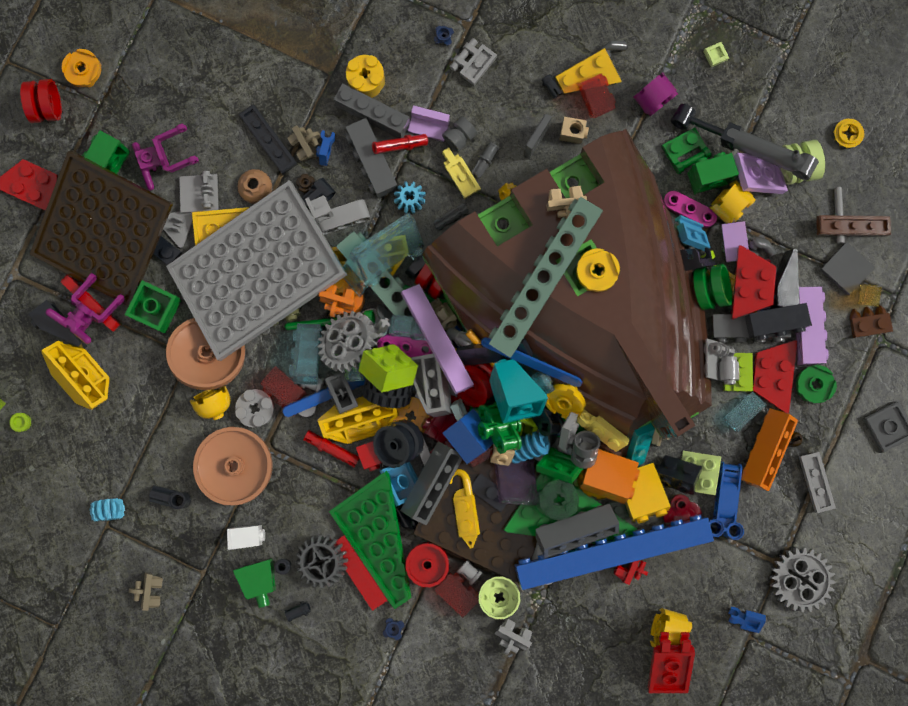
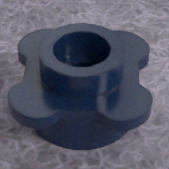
[434,26,454,46]
[383,618,404,640]

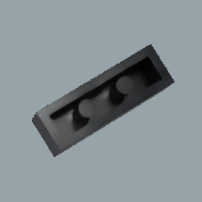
[745,303,812,341]

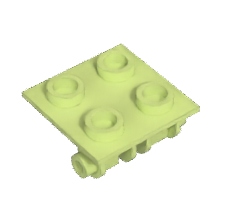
[682,451,721,495]

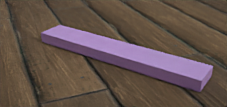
[401,284,474,394]

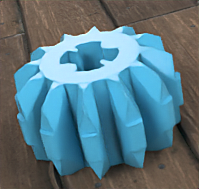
[394,182,425,214]
[90,498,125,522]

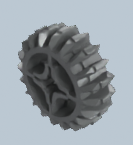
[295,534,348,588]

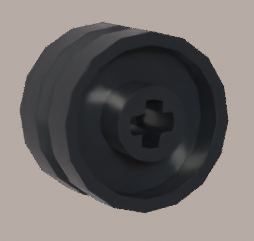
[373,419,424,468]

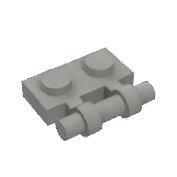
[450,38,497,86]

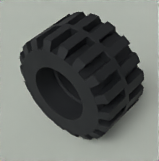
[362,377,414,408]

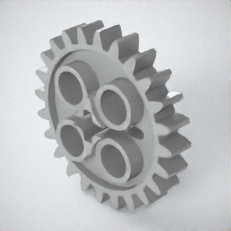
[317,311,378,373]
[770,547,836,612]

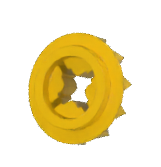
[833,118,864,149]

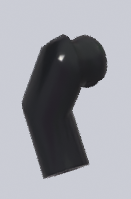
[396,507,418,529]

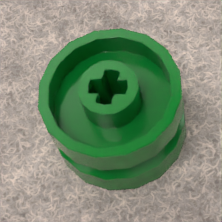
[693,264,733,310]

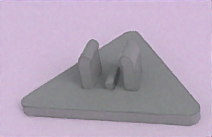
[163,211,193,248]

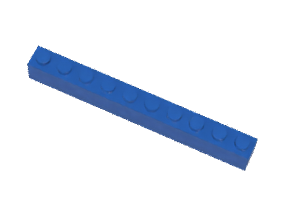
[514,514,714,590]

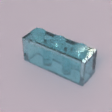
[289,323,322,385]

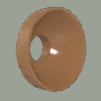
[238,169,272,204]

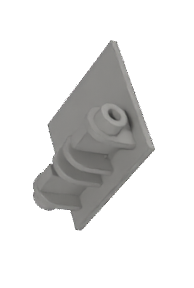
[179,171,219,213]
[704,339,735,381]

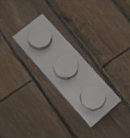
[799,452,836,513]

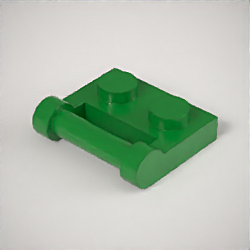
[661,127,712,174]
[536,447,586,484]

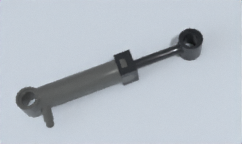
[671,103,819,180]

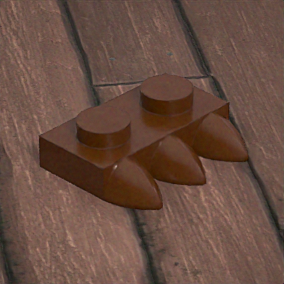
[850,304,893,338]

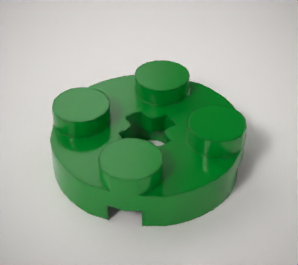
[796,365,837,404]

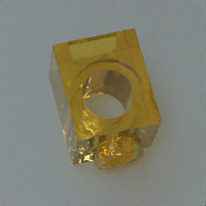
[858,284,882,307]

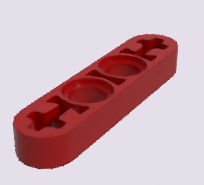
[60,274,121,332]

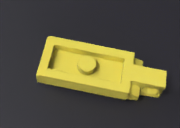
[442,148,481,199]
[577,409,629,452]

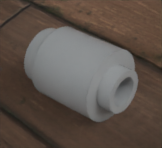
[719,356,739,385]

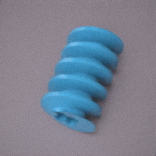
[512,431,550,464]

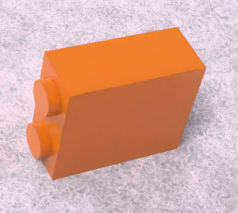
[579,449,640,504]

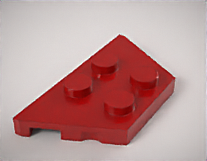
[0,159,58,211]
[731,245,776,320]
[752,340,797,413]

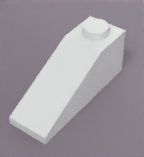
[227,525,265,550]

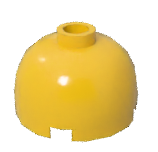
[190,385,230,420]

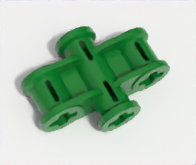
[478,402,522,454]

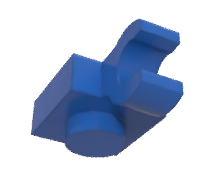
[316,130,335,166]
[728,607,766,633]

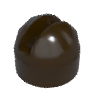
[788,431,803,447]

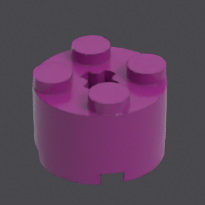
[633,72,678,117]

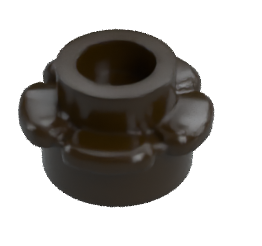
[296,174,315,192]

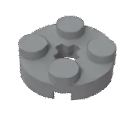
[235,389,275,428]

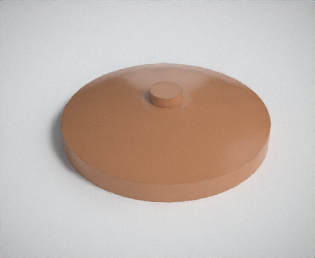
[166,318,245,390]
[193,427,273,505]

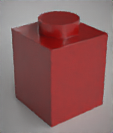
[356,441,382,472]

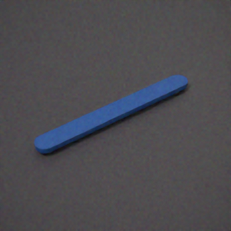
[481,337,582,387]
[282,373,365,417]

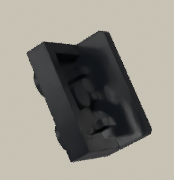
[657,455,702,495]

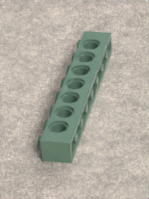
[489,197,603,358]
[336,231,454,352]

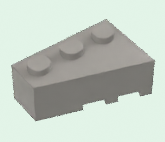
[411,353,453,417]

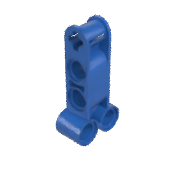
[709,461,744,540]

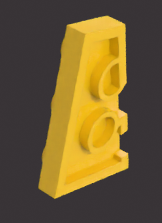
[555,48,622,93]
[192,207,249,246]

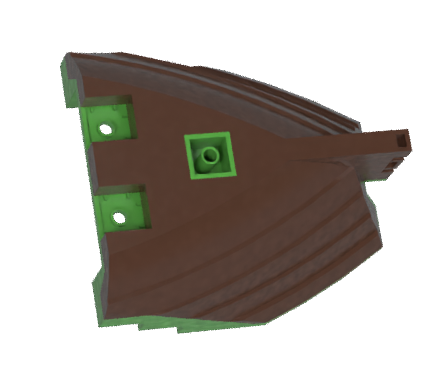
[423,129,712,458]

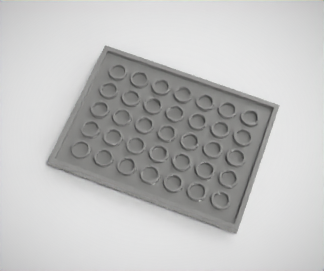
[166,180,347,361]

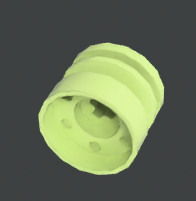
[781,140,825,185]
[479,576,520,619]

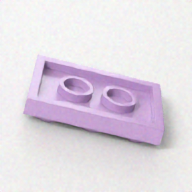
[733,153,788,194]

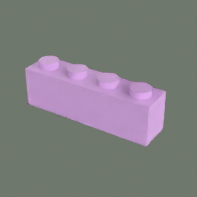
[796,287,829,365]

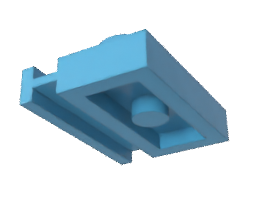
[675,215,710,251]

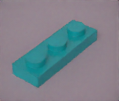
[626,423,655,466]

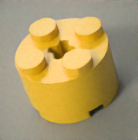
[346,55,385,98]
[709,180,756,224]
[650,608,692,647]

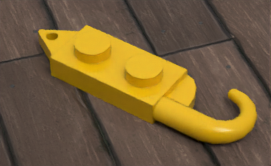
[449,469,480,549]

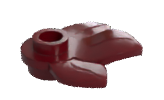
[663,494,702,523]

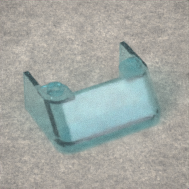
[343,213,424,297]

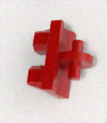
[613,560,649,585]

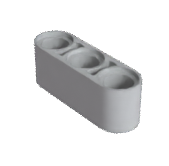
[317,200,371,235]

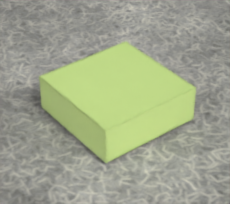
[703,42,729,67]

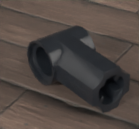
[301,177,336,212]
[149,485,191,509]

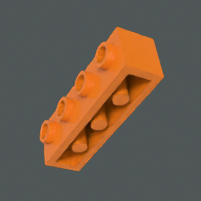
[741,408,798,492]

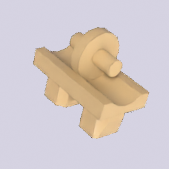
[546,186,587,219]

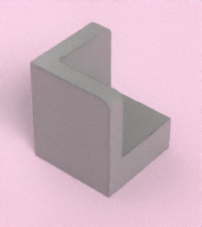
[305,196,334,223]

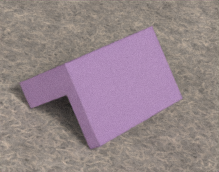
[408,105,450,142]
[722,221,749,262]

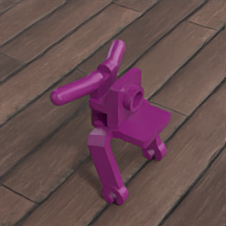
[132,124,199,191]
[45,273,125,344]

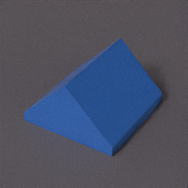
[442,408,494,464]

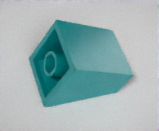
[489,359,548,424]

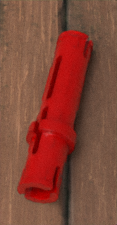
[372,134,428,154]
[303,430,359,468]

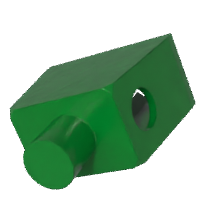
[233,558,276,608]

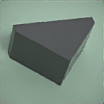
[325,372,358,414]

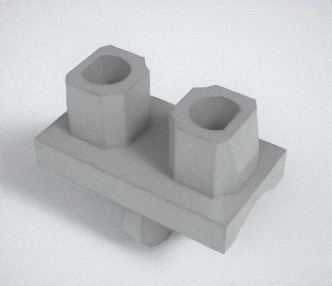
[494,619,532,655]

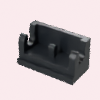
[680,247,715,271]

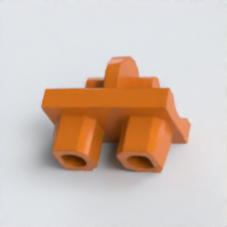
[319,284,355,317]

